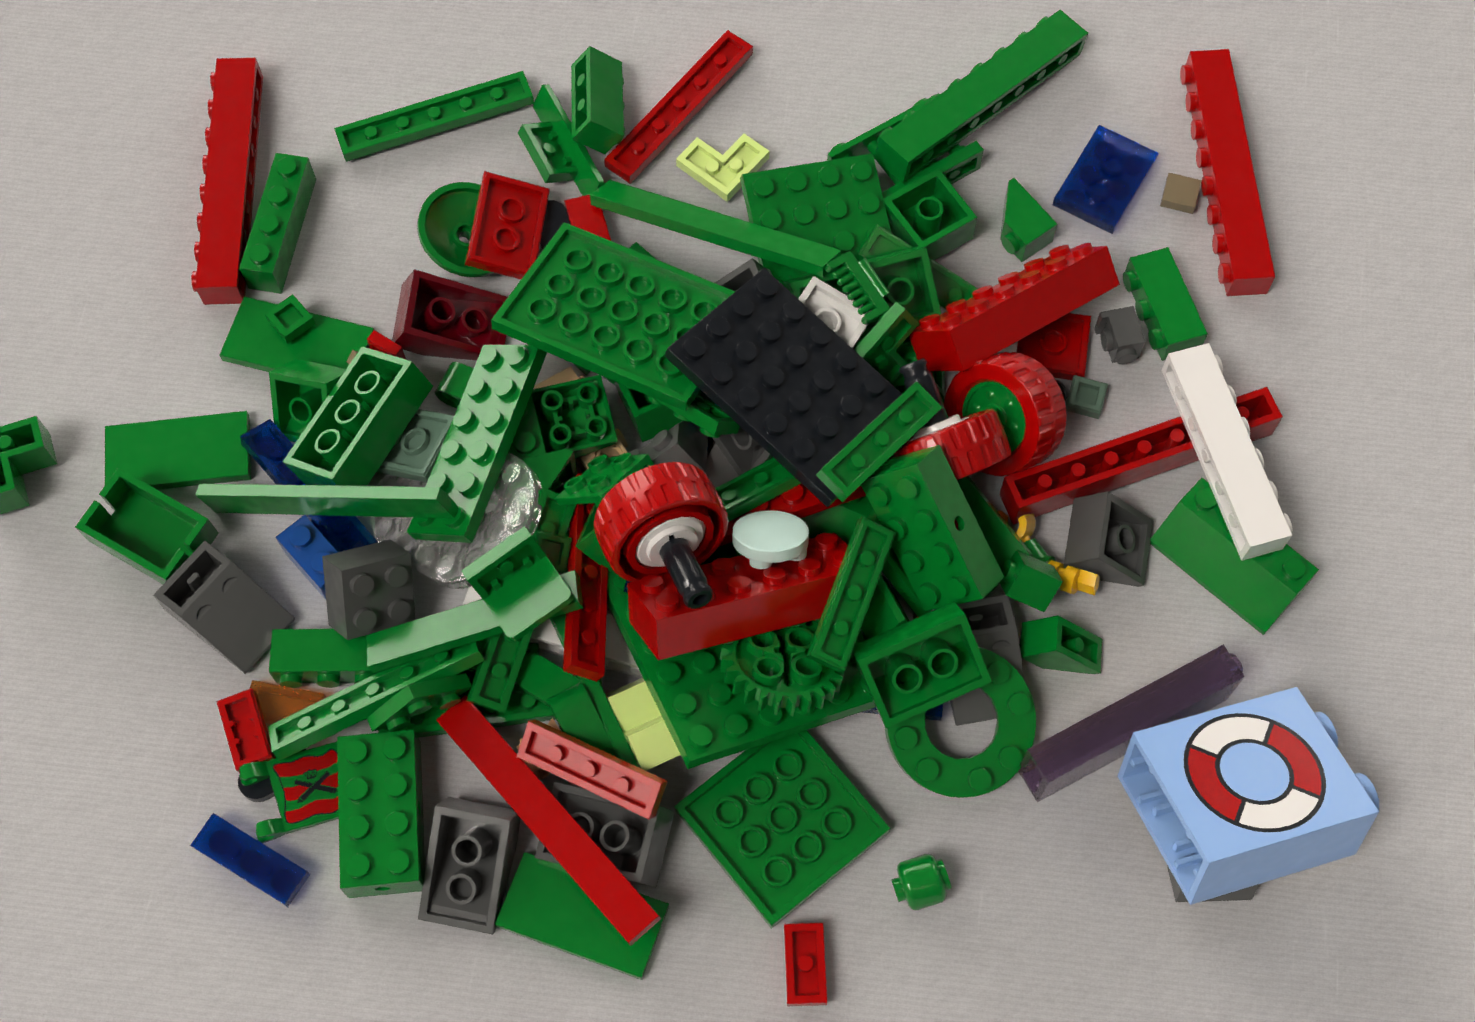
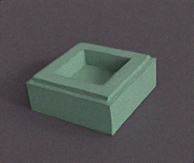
[1066,375,1108,419]

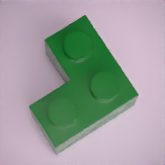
[0,416,57,515]

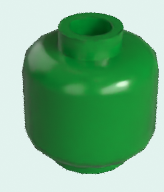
[891,853,952,911]

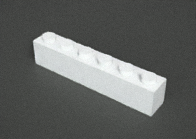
[1161,343,1293,561]

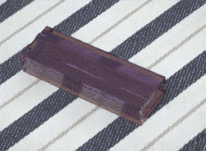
[1018,644,1245,802]

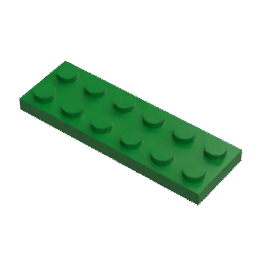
[406,344,547,543]

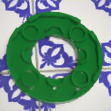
[884,647,1036,798]

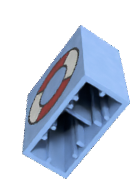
[1117,687,1379,905]

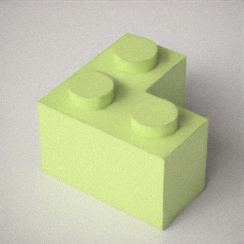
[605,678,681,771]

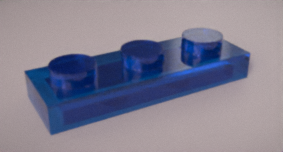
[190,813,310,908]

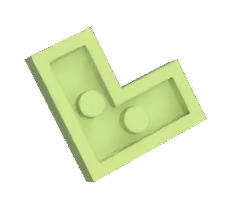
[676,134,770,202]

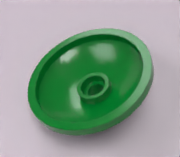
[417,182,494,277]

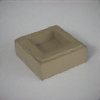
[1160,173,1202,214]

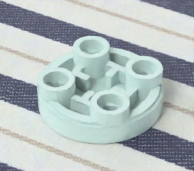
[732,510,809,569]

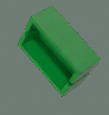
[75,467,219,584]

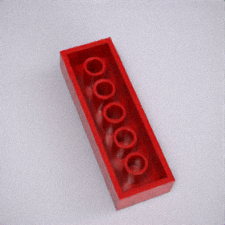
[909,243,1120,371]
[627,533,848,660]

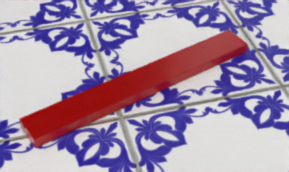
[436,695,661,946]

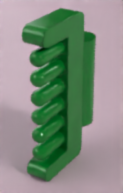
[825,252,890,325]

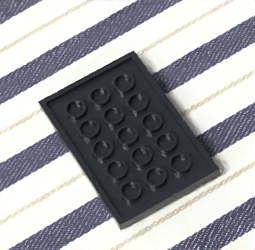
[664,268,902,508]

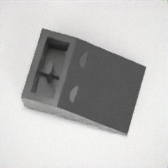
[153,541,295,674]
[934,595,1025,726]

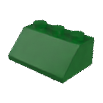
[852,602,992,728]

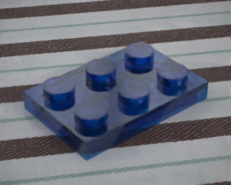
[1052,125,1159,234]

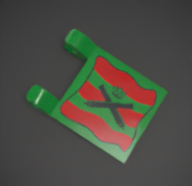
[239,741,339,843]

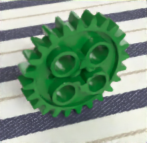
[720,622,845,716]

